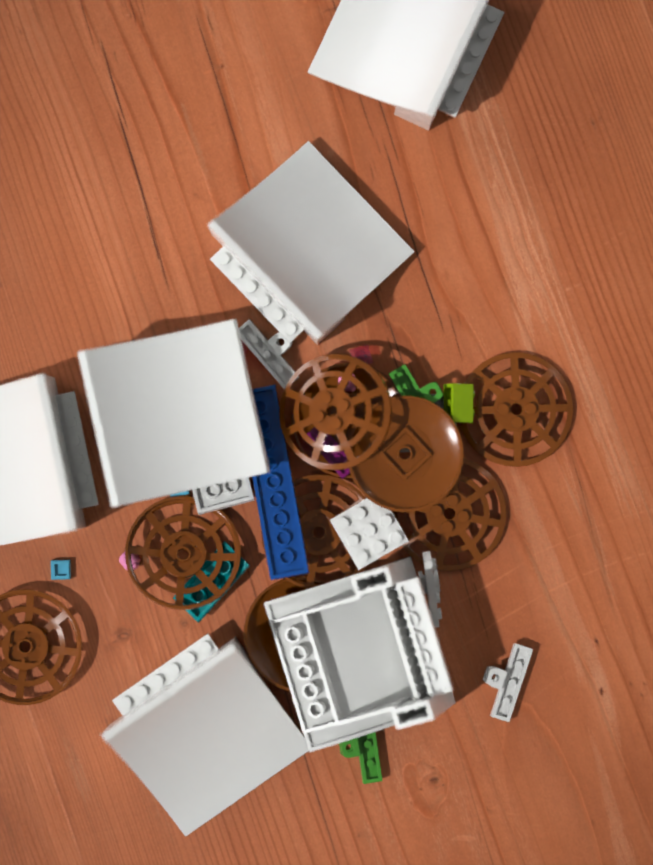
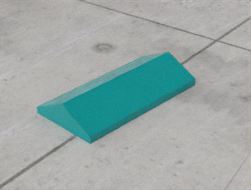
[173,541,250,623]

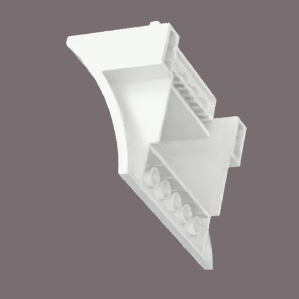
[308,0,504,131]
[207,141,414,345]
[78,319,270,507]
[0,374,99,546]
[264,556,456,752]
[101,634,309,837]

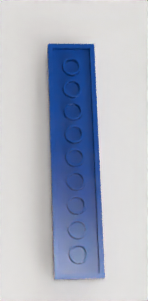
[252,385,309,580]

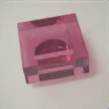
[349,344,373,364]

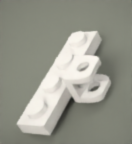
[238,319,300,389]
[418,551,442,628]
[483,643,533,722]

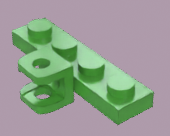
[389,364,443,403]
[339,732,382,784]

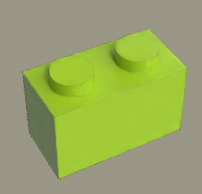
[443,383,475,423]

